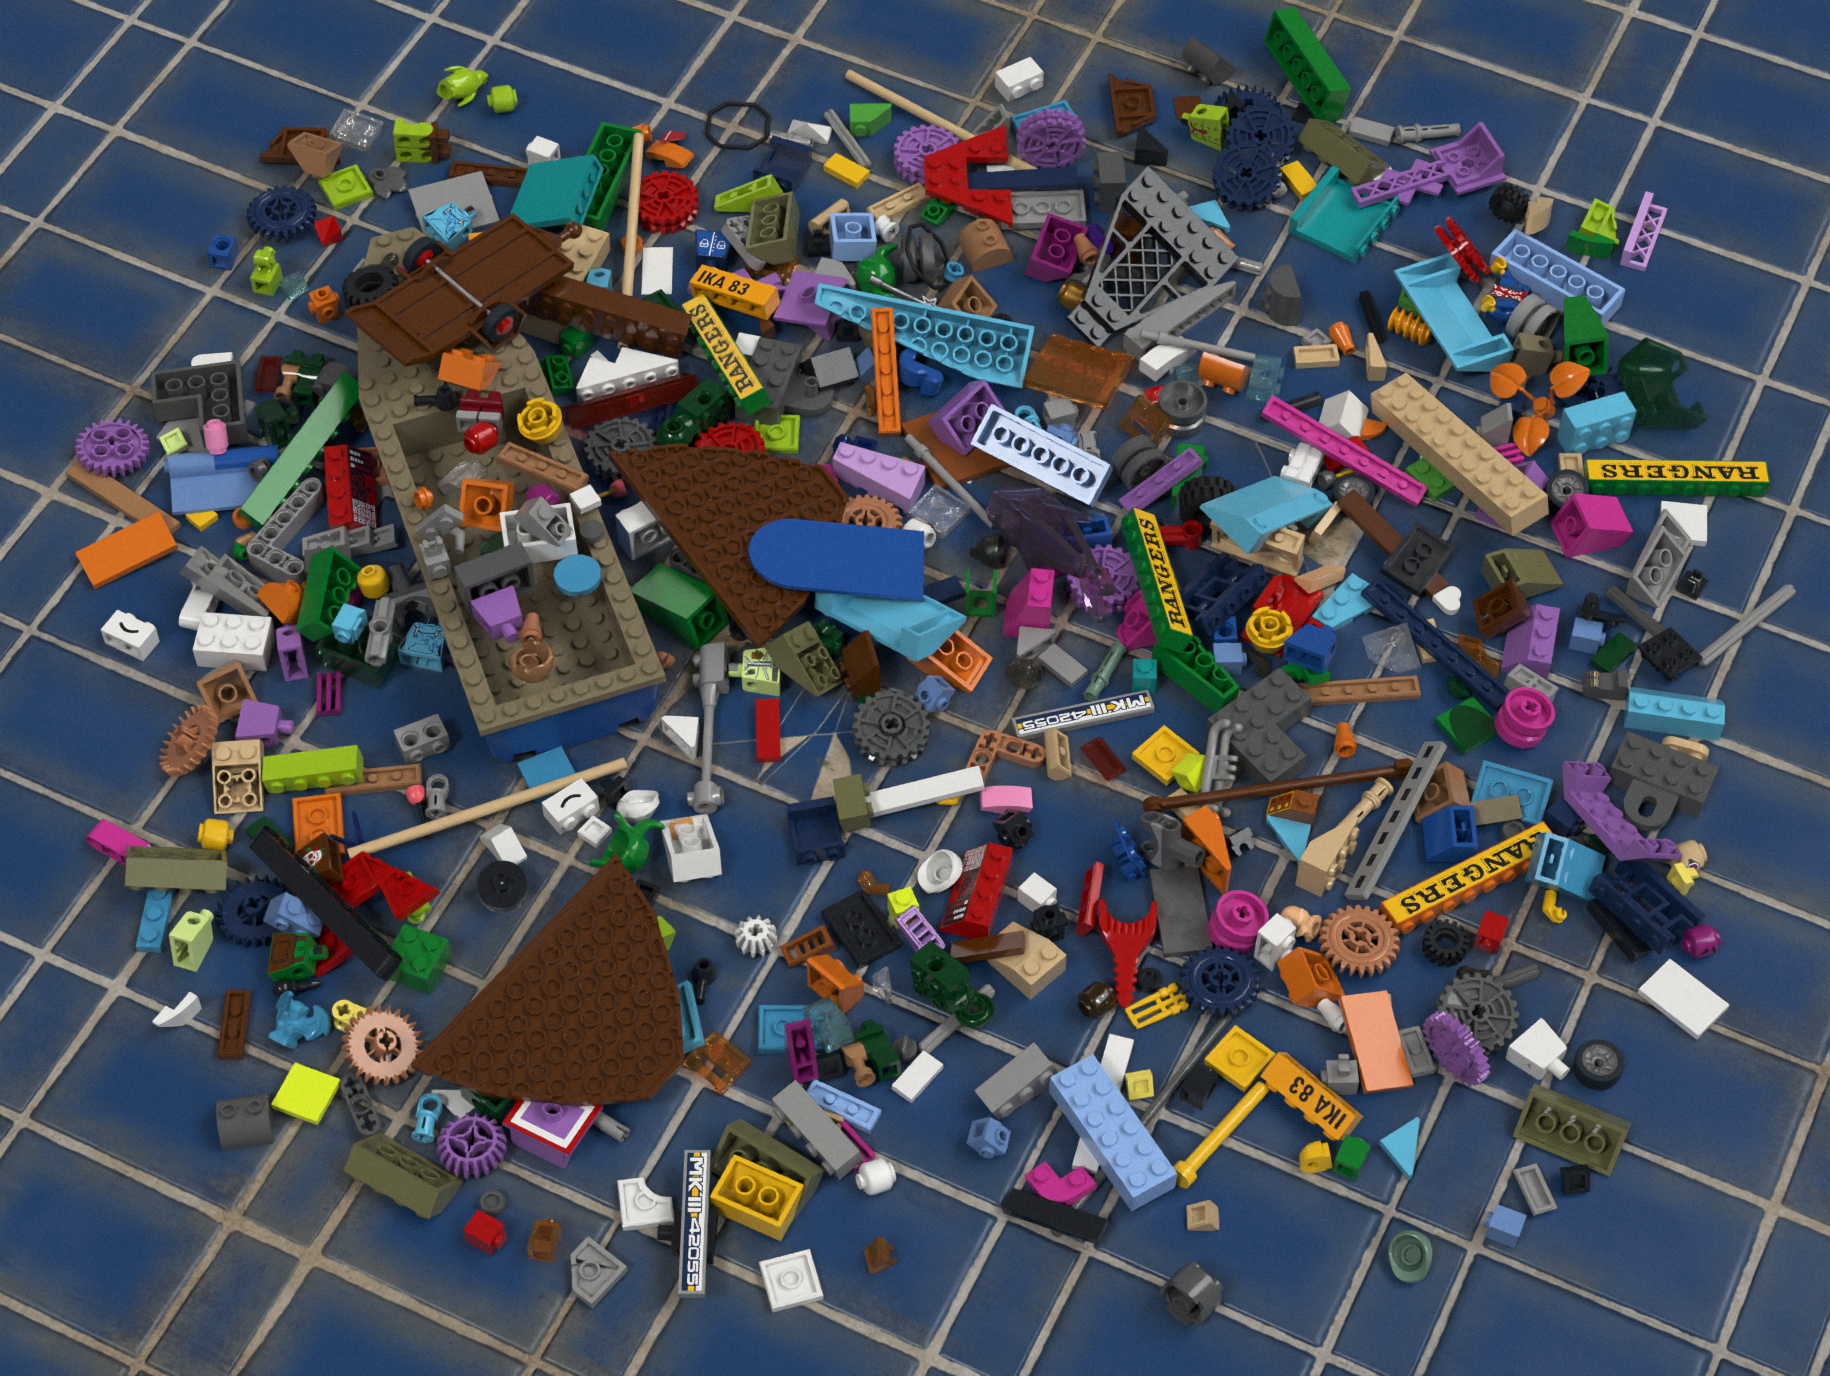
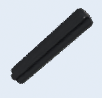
[1359,290,1386,344]
[1260,392,1322,422]

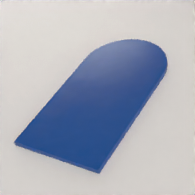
[748,519,925,602]

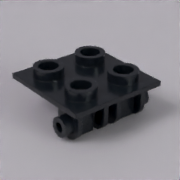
[1578,592,1625,626]
[1637,627,1703,683]

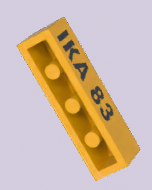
[689,264,780,320]
[1261,1052,1363,1141]

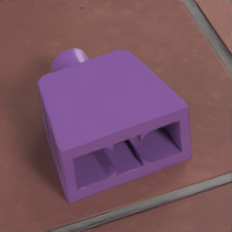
[470,585,523,643]
[276,624,309,682]
[235,699,294,748]

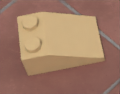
[986,922,1067,1000]

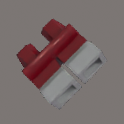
[456,390,504,435]

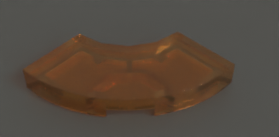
[1457,634,1501,680]

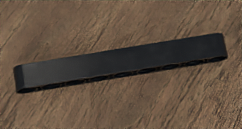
[249,825,403,981]

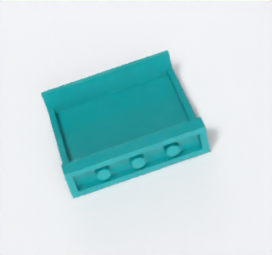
[510,154,604,228]
[1288,165,1400,264]

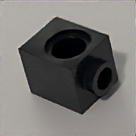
[1179,1064,1218,1110]

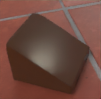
[759,318,775,340]

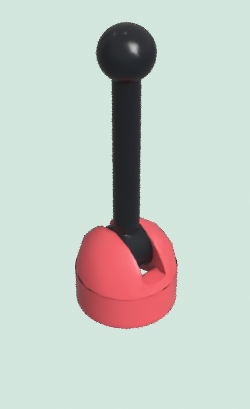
[405,785,433,840]

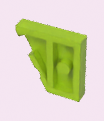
[1578,198,1619,249]

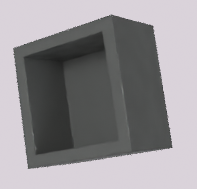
[1092,151,1126,213]

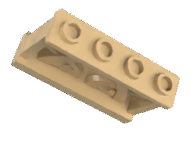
[1210,520,1305,578]

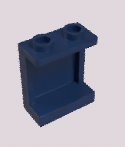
[753,135,812,193]
[786,796,845,866]

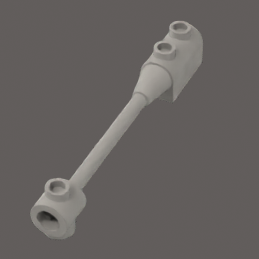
[687,642,730,814]

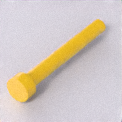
[1172,1081,1269,1189]

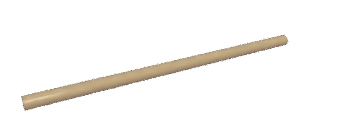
[845,70,1038,170]
[618,133,644,350]
[347,757,627,859]

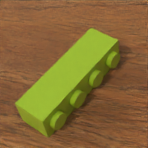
[262,745,364,794]

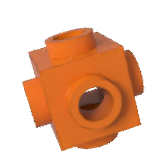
[307,285,341,325]

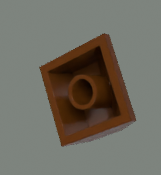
[839,630,880,700]

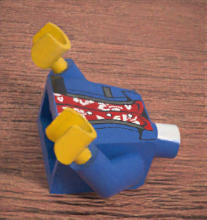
[1481,256,1529,324]

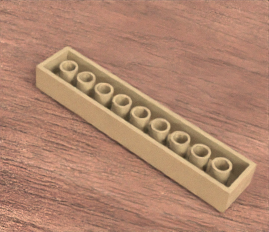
[1370,373,1549,536]

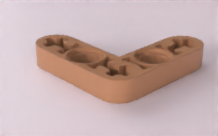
[965,730,1046,783]

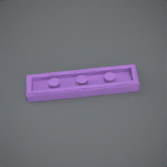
[1118,447,1204,513]

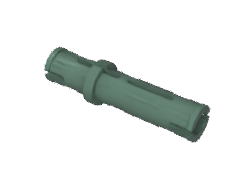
[1083,642,1127,702]

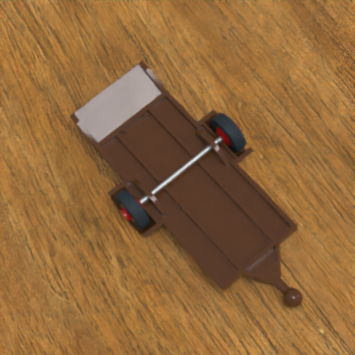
[343,213,582,367]

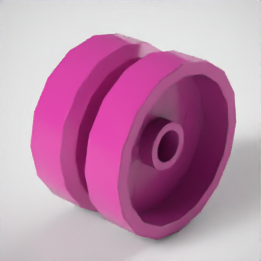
[1494,687,1555,749]
[1207,890,1269,954]

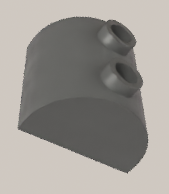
[1183,36,1237,85]
[1262,264,1301,326]
[216,1093,274,1151]

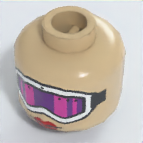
[1669,840,1707,871]

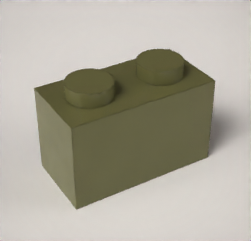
[833,774,874,832]

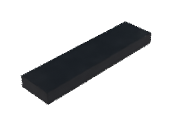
[1002,1188,1109,1245]

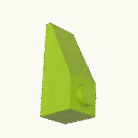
[714,174,783,212]

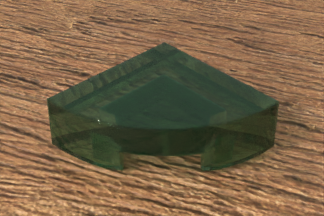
[480,532,504,556]

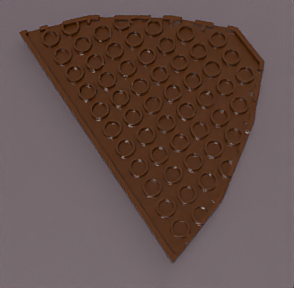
[608,443,848,649]
[411,854,684,1107]

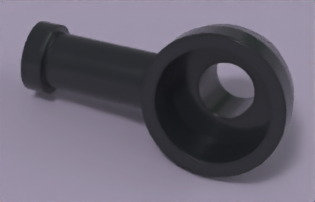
[414,385,458,411]
[692,958,717,1005]

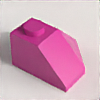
[1116,589,1157,651]

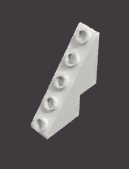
[576,347,679,403]

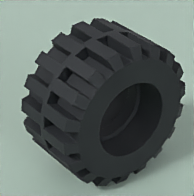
[342,265,399,309]
[1179,475,1236,532]

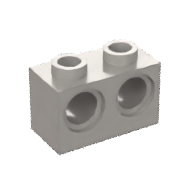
[393,713,451,765]

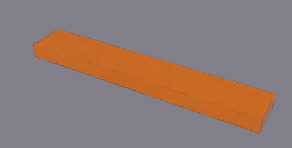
[871,307,901,436]

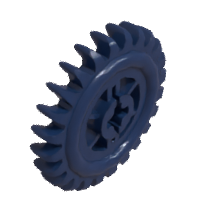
[1214,84,1282,126]
[246,185,317,242]
[1552,366,1625,408]
[215,874,292,947]
[1179,945,1261,1019]

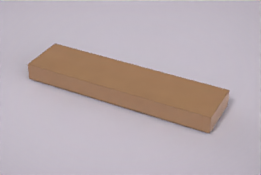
[496,441,589,493]
[325,763,422,796]

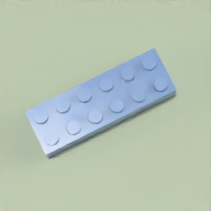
[1489,228,1626,326]
[971,404,1114,508]
[1049,1054,1177,1212]

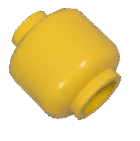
[357,565,390,599]
[197,818,234,850]

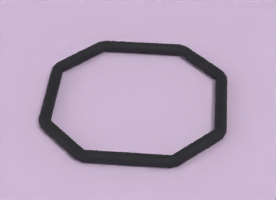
[705,101,771,150]
[905,223,950,290]

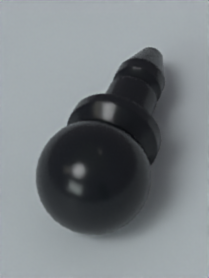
[273,978,322,998]

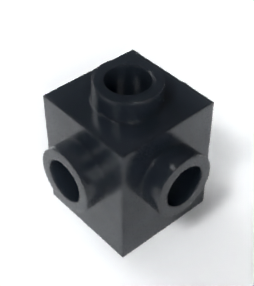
[992,809,1035,849]
[1030,904,1068,942]

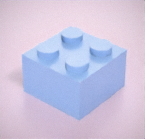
[828,213,877,261]

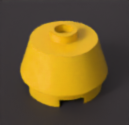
[517,398,562,444]
[1246,607,1293,654]

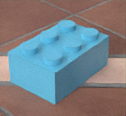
[1557,392,1636,454]

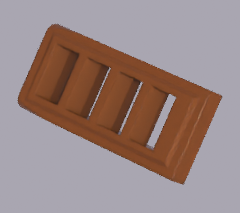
[780,924,837,968]

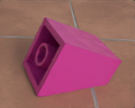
[1549,493,1633,558]
[1002,568,1055,638]

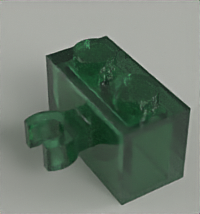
[254,397,301,450]

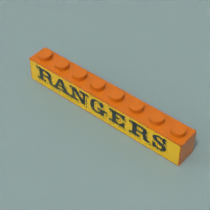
[1378,821,1553,936]

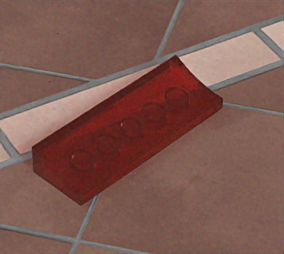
[561,372,698,430]

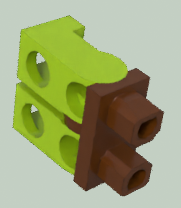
[393,118,451,164]

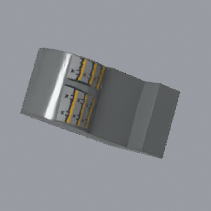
[1582,669,1628,701]

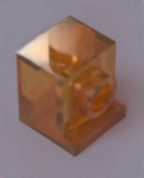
[527,1219,562,1263]

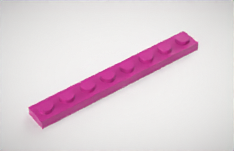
[1260,395,1428,508]

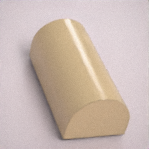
[808,199,850,235]
[1044,727,1072,780]

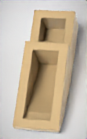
[1525,196,1554,235]

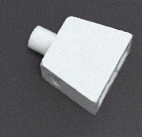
[1506,1018,1570,1080]

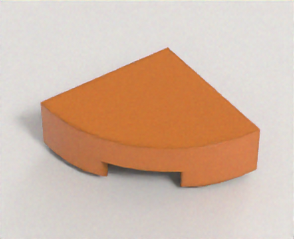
[1360,418,1387,440]

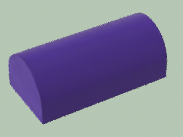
[1086,223,1114,254]

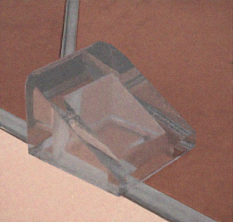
[873,966,892,1004]

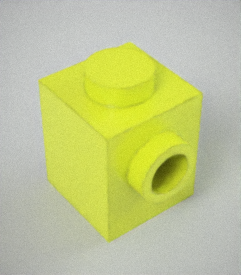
[1171,752,1205,793]
[887,887,919,929]

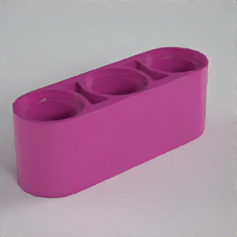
[85,819,151,865]

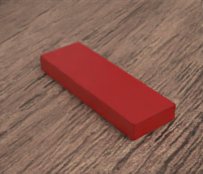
[755,698,781,763]
[1076,861,1104,937]

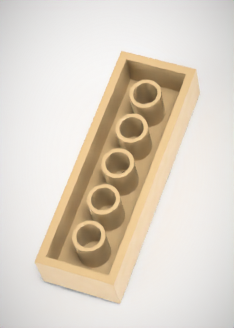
[520,225,610,344]

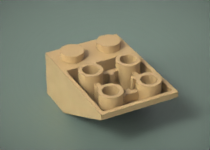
[211,739,264,815]
[1295,817,1360,898]

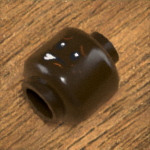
[1077,981,1115,1019]

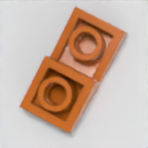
[645,140,694,169]

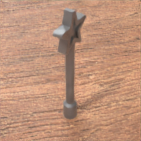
[868,275,937,307]

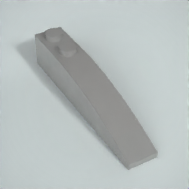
[1123,280,1237,362]

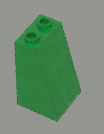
[1563,295,1609,376]
[631,563,729,652]

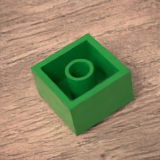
[389,923,452,995]

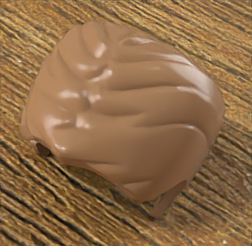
[509,638,554,683]

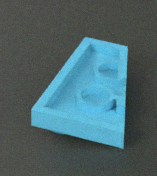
[1312,573,1374,631]

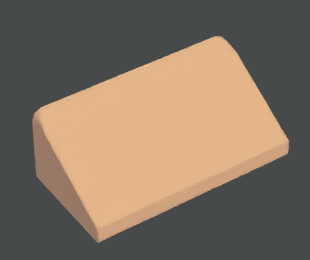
[1294,564,1346,594]

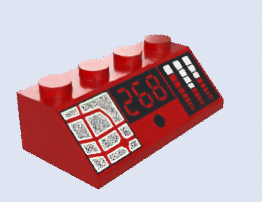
[324,444,378,531]
[940,842,1013,939]

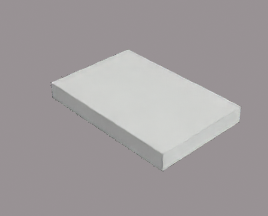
[1638,959,1729,1040]

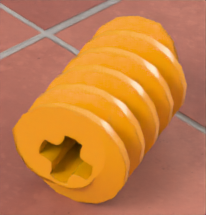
[1387,306,1434,346]

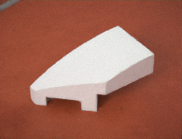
[152,992,202,1027]

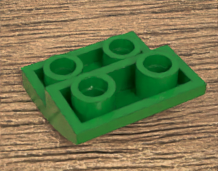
[538,355,574,397]

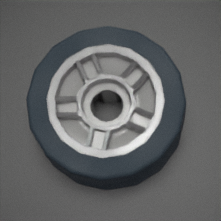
[1544,469,1589,513]
[1331,474,1375,517]
[1573,1039,1624,1091]

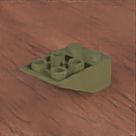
[1481,548,1564,598]
[764,621,844,697]

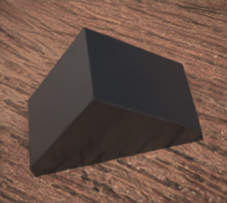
[1134,126,1168,167]

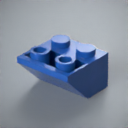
[1057,513,1112,557]
[1421,805,1478,862]

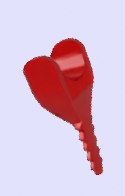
[1098,898,1157,1008]

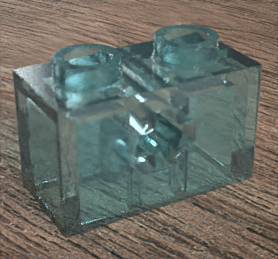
[1246,353,1285,404]
[802,996,855,1054]

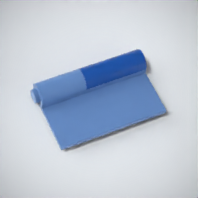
[163,444,279,515]

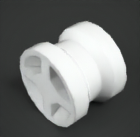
[874,215,899,242]

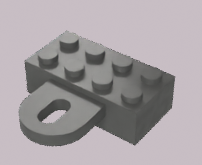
[1609,731,1719,831]

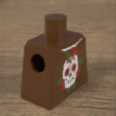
[297,832,344,885]

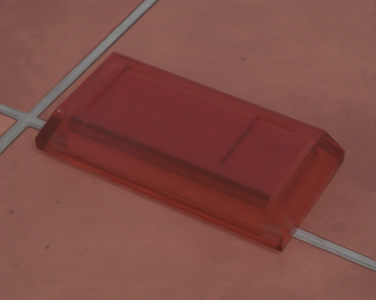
[254,356,283,393]
[1080,736,1127,782]

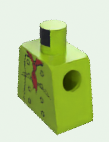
[1181,104,1230,151]

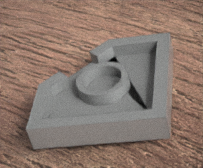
[570,1236,628,1309]

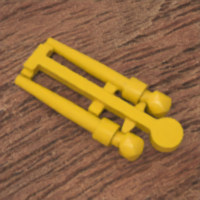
[1124,982,1189,1029]

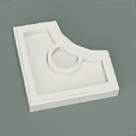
[617,1177,674,1231]

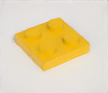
[1132,725,1199,786]
[1204,1025,1276,1092]

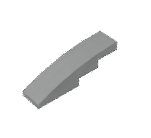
[302,524,398,557]

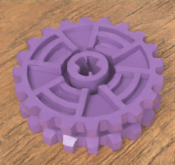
[1016,108,1086,169]
[893,124,959,187]
[1066,544,1140,616]

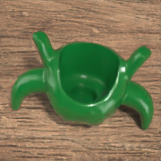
[856,243,898,298]
[588,811,665,873]

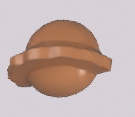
[656,651,675,669]

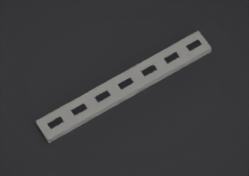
[1344,741,1447,900]

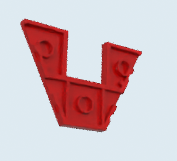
[923,125,1013,228]
[314,851,440,978]

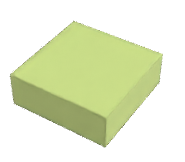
[159,427,190,455]

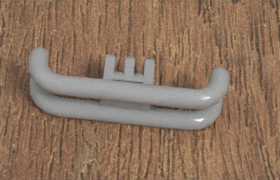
[1200,719,1243,817]

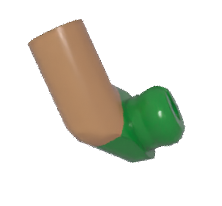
[233,531,256,560]

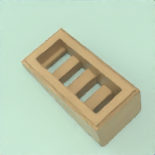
[1365,333,1387,381]

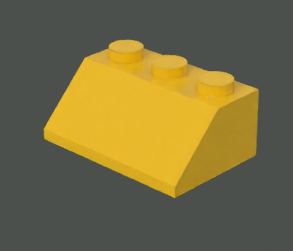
[710,1154,804,1241]

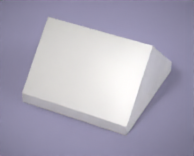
[1319,390,1369,439]

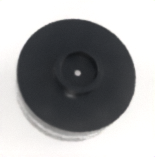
[477,861,528,913]

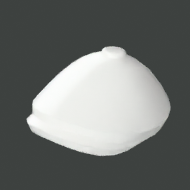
[616,790,659,824]
[918,849,963,894]

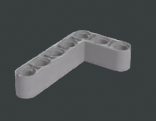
[246,478,325,584]

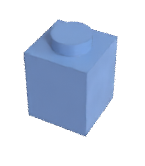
[1568,617,1606,654]
[1212,643,1247,676]
[1483,1204,1527,1249]

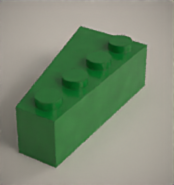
[296,546,363,642]
[1151,635,1240,713]

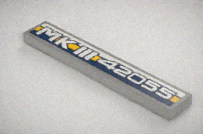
[1011,690,1155,740]
[678,1150,711,1298]

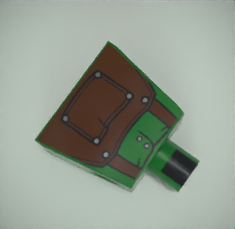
[267,933,329,982]

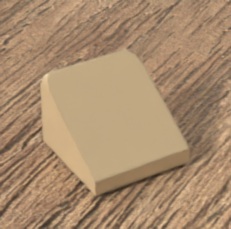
[1186,1200,1219,1231]

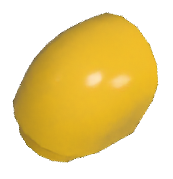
[1299,1140,1333,1173]

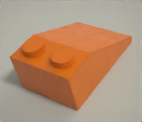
[905,630,993,693]
[1181,805,1231,895]

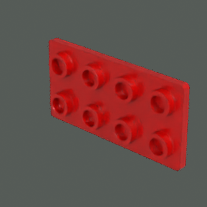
[1240,573,1324,658]

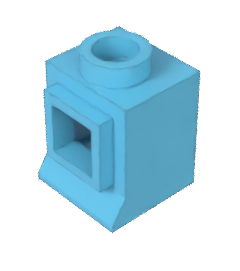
[332,603,368,644]

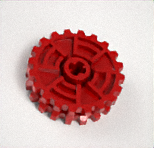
[638,170,699,235]
[1434,216,1492,284]
[695,421,767,452]

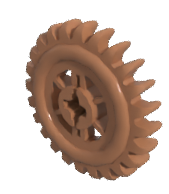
[842,494,903,529]
[159,704,219,777]
[1318,904,1401,978]
[341,1004,424,1086]

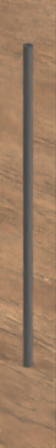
[1050,1004,1244,1238]

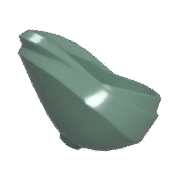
[1387,1230,1432,1283]

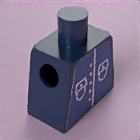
[695,229,736,272]

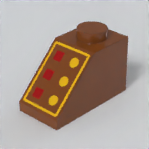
[1265,789,1319,830]

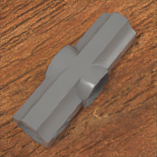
[365,597,397,667]

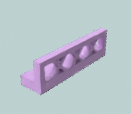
[1620,191,1668,272]

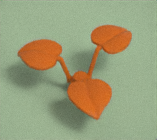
[1490,361,1590,457]

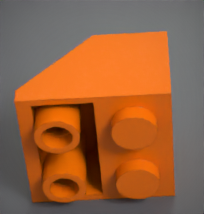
[438,348,501,391]

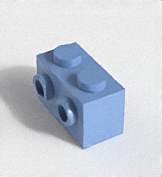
[263,892,324,939]

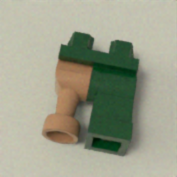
[274,349,326,409]
[838,1019,902,1087]

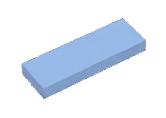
[806,1080,882,1134]

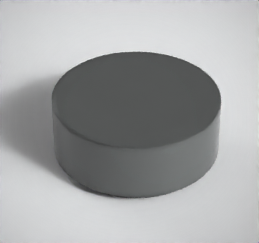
[580,520,604,543]
[1501,820,1526,841]
[479,1190,506,1217]

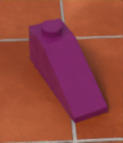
[784,1018,819,1084]

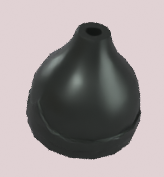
[969,533,1006,568]

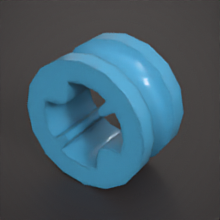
[942,261,964,282]

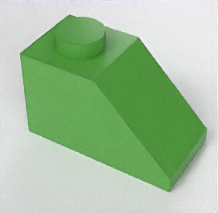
[850,103,891,137]

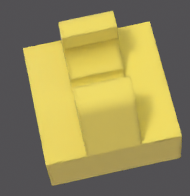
[1666,862,1699,896]
[1125,1069,1154,1100]

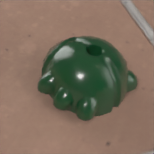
[1447,676,1471,699]

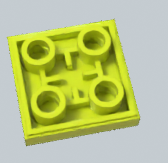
[271,1063,341,1125]

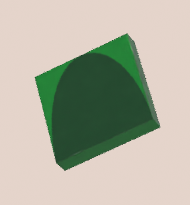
[1435,696,1498,755]

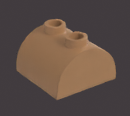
[958,219,1014,273]

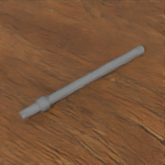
[1140,329,1269,365]
[904,434,997,529]

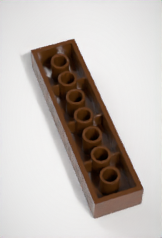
[517,276,692,359]

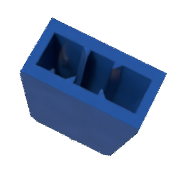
[1283,624,1337,674]

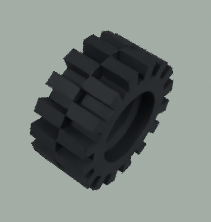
[1488,183,1531,224]
[1422,919,1469,968]

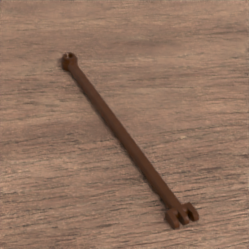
[1142,758,1412,813]

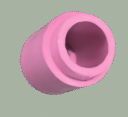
[203,419,229,455]

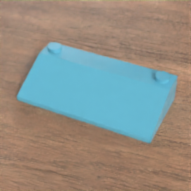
[1393,253,1515,372]
[1199,476,1333,554]
[814,592,967,661]

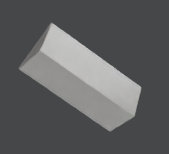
[1626,509,1691,608]
[179,546,271,617]

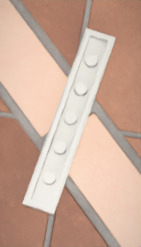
[867,766,985,818]
[1072,1034,1134,1175]

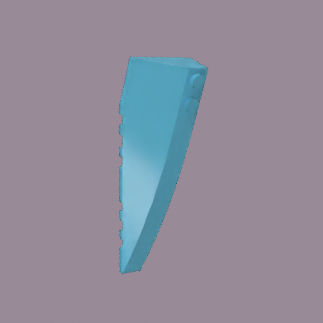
[814,283,1035,389]

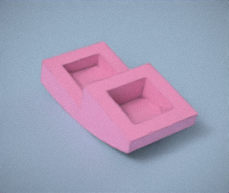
[980,786,1033,814]

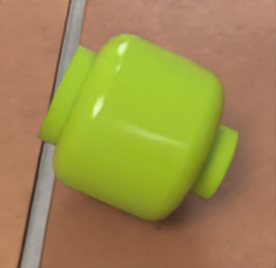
[487,85,518,114]

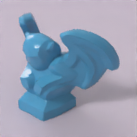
[268,991,331,1050]

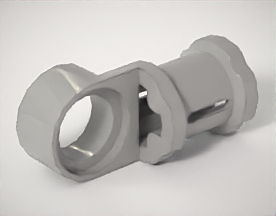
[425,774,450,820]

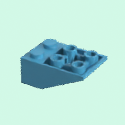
[1525,832,1606,902]

